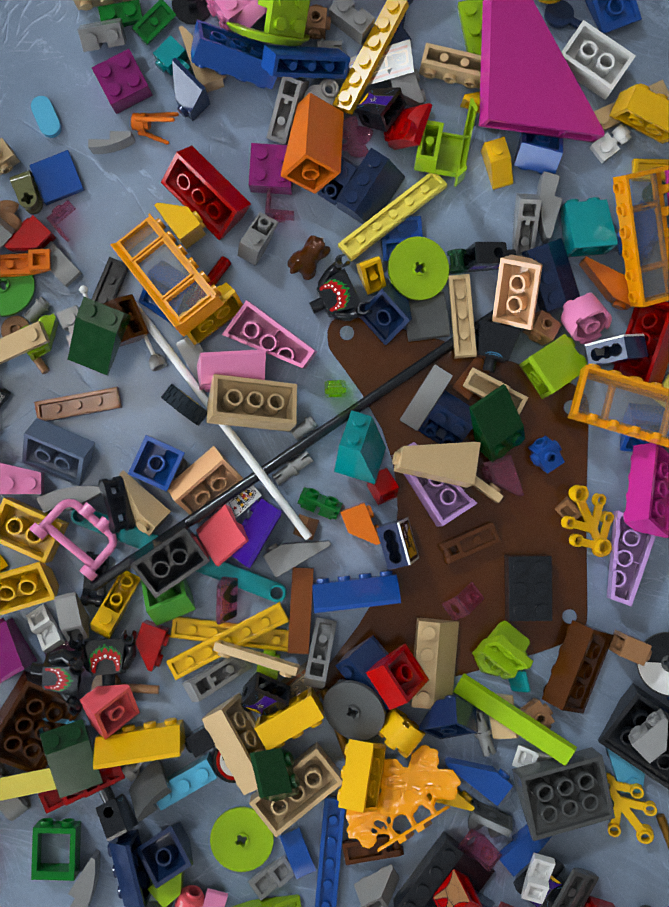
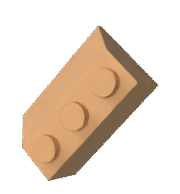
[492,255,543,330]
[168,446,244,523]

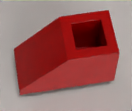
[4,215,57,253]
[135,619,171,672]

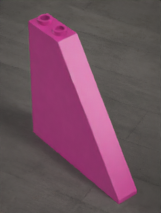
[479,0,604,142]

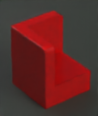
[366,468,399,505]

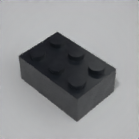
[130,520,210,598]
[504,554,553,621]

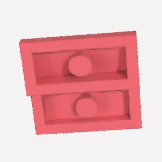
[196,504,249,566]

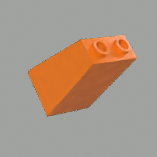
[281,93,344,194]

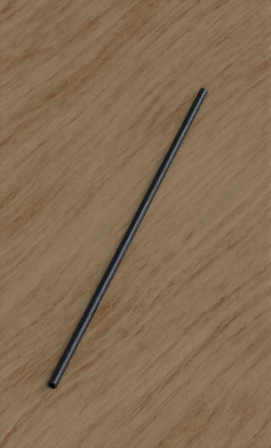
[90,310,493,591]

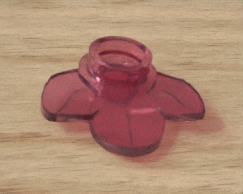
[342,116,373,157]

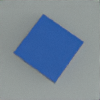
[29,150,85,206]

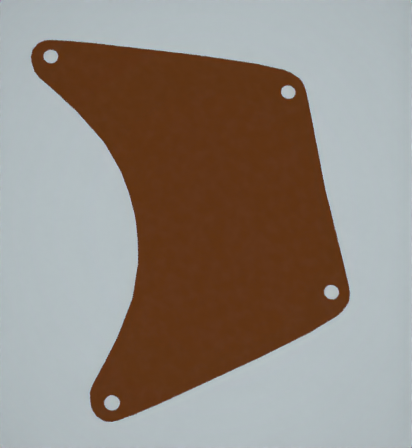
[324,317,589,690]

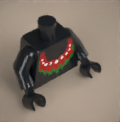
[309,254,372,321]
[69,630,137,686]
[30,648,85,716]

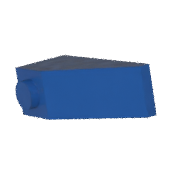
[445,757,513,806]

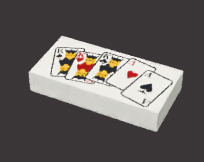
[218,485,262,518]

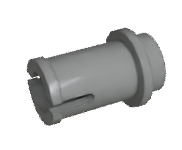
[316,38,342,51]
[24,297,51,323]
[290,416,318,441]

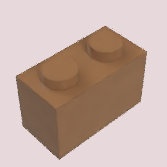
[609,629,652,666]

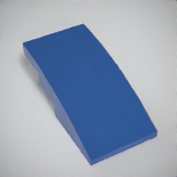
[585,0,642,34]

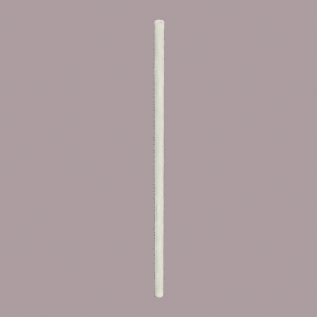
[136,302,312,540]

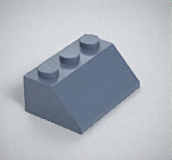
[22,418,95,486]

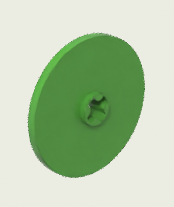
[0,275,35,317]

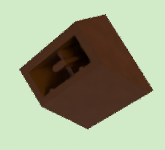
[104,294,149,347]

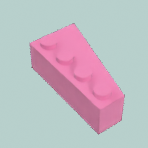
[222,300,317,368]
[0,462,44,494]

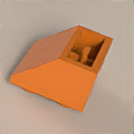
[340,502,381,545]

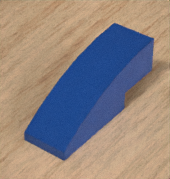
[497,824,552,877]

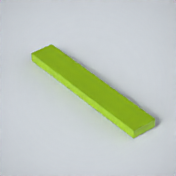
[453,673,577,766]

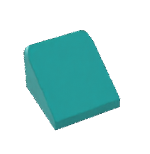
[508,670,531,692]

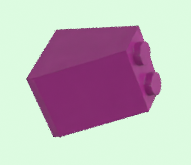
[0,617,37,683]

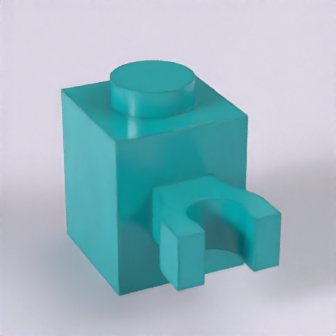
[153,35,193,76]

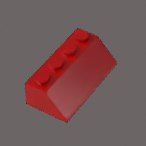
[161,145,251,240]
[613,302,669,384]

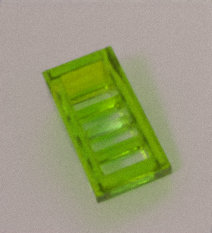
[324,380,346,398]

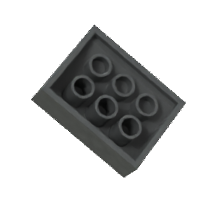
[512,747,615,841]

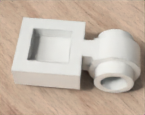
[589,124,632,164]

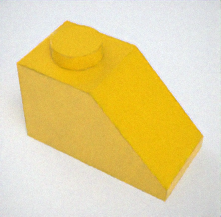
[481,136,513,190]
[356,256,387,295]

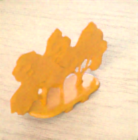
[345,745,461,852]

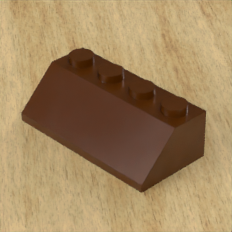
[542,620,614,714]

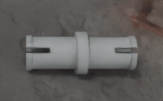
[272,451,314,486]
[474,711,496,757]

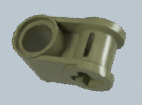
[10,170,43,214]

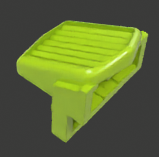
[472,621,533,679]

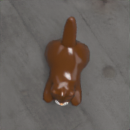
[287,235,331,280]

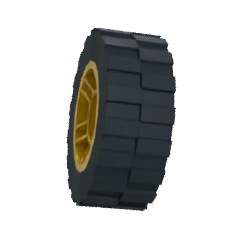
[161,384,207,426]

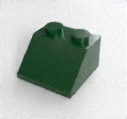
[250,748,300,802]

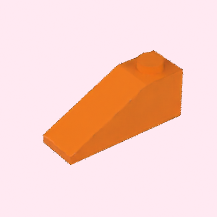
[579,257,631,310]

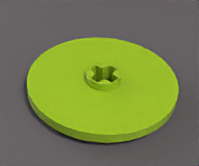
[388,236,449,301]
[210,806,274,872]

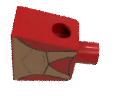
[433,869,483,907]

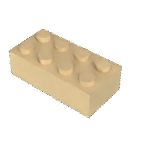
[249,742,343,837]

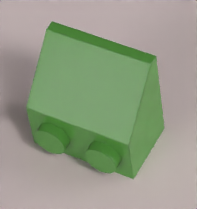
[141,578,196,626]

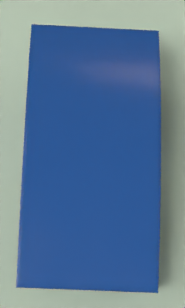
[279,828,316,879]

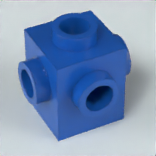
[528,436,565,474]

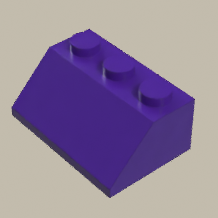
[232,498,284,569]

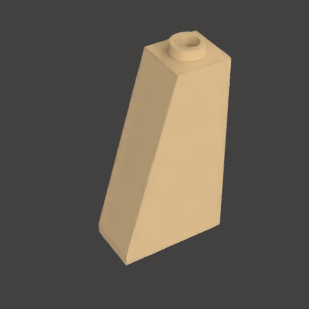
[392,442,481,488]

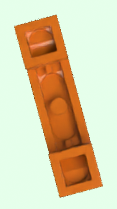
[0,249,51,277]

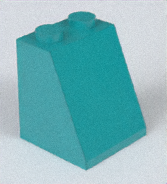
[560,197,618,257]
[334,410,386,484]

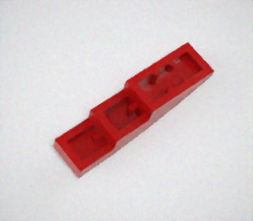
[38,766,126,814]

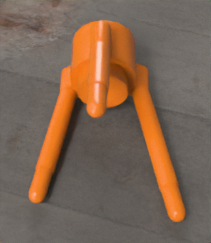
[131,112,179,145]

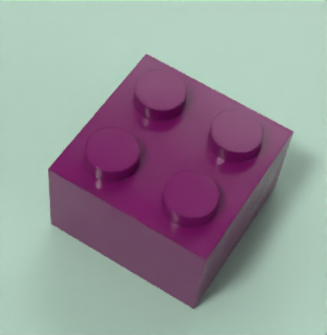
[91,49,153,114]
[248,143,293,195]

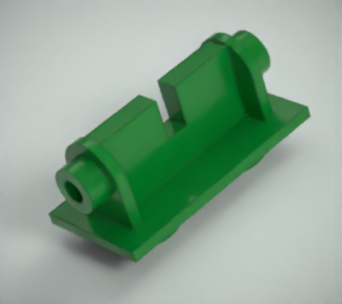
[297,487,343,520]

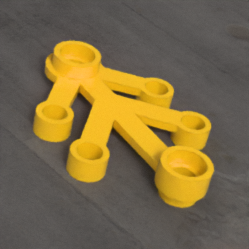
[561,485,614,557]
[606,772,657,844]

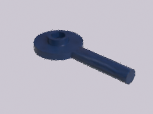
[544,0,607,36]

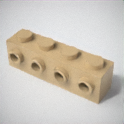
[419,43,481,89]

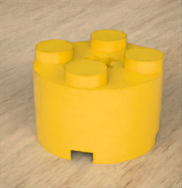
[378,707,426,758]

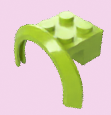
[226,0,310,46]
[414,98,478,187]

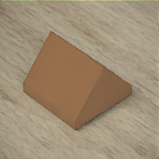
[555,496,582,524]
[293,514,319,540]

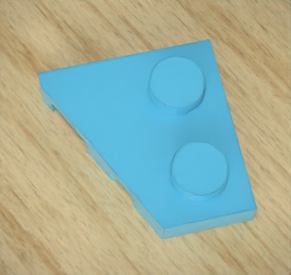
[606,748,645,794]

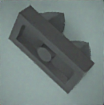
[468,799,513,838]

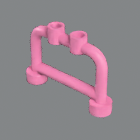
[29,499,118,582]

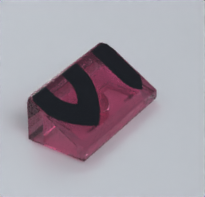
[216,577,238,625]

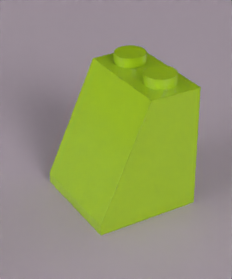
[519,334,588,399]

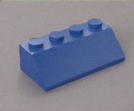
[191,19,277,89]
[312,570,401,613]

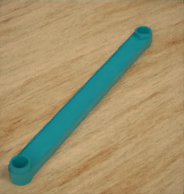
[71,509,287,602]

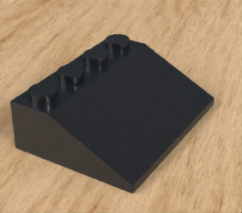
[598,683,669,790]
[393,831,495,907]

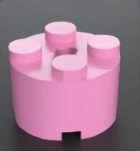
[561,293,612,344]

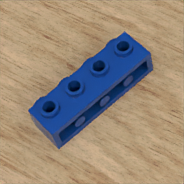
[261,45,350,80]

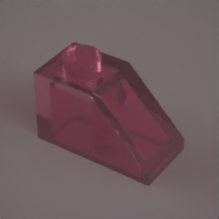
[482,454,524,496]

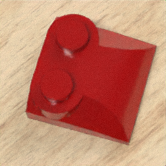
[384,103,432,150]

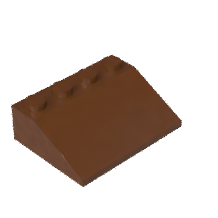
[0,670,83,772]

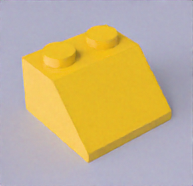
[154,202,206,249]

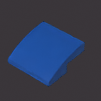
[381,216,424,261]

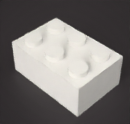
[562,20,636,100]

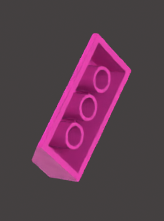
[623,443,669,538]

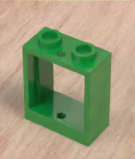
[31,818,81,881]

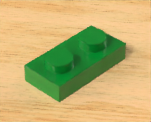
[98,0,143,27]
[132,0,176,45]

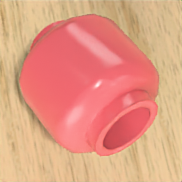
[174,885,205,907]

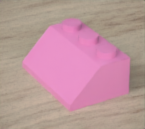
[197,349,266,392]

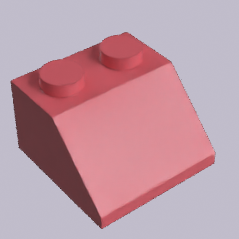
[80,684,140,740]

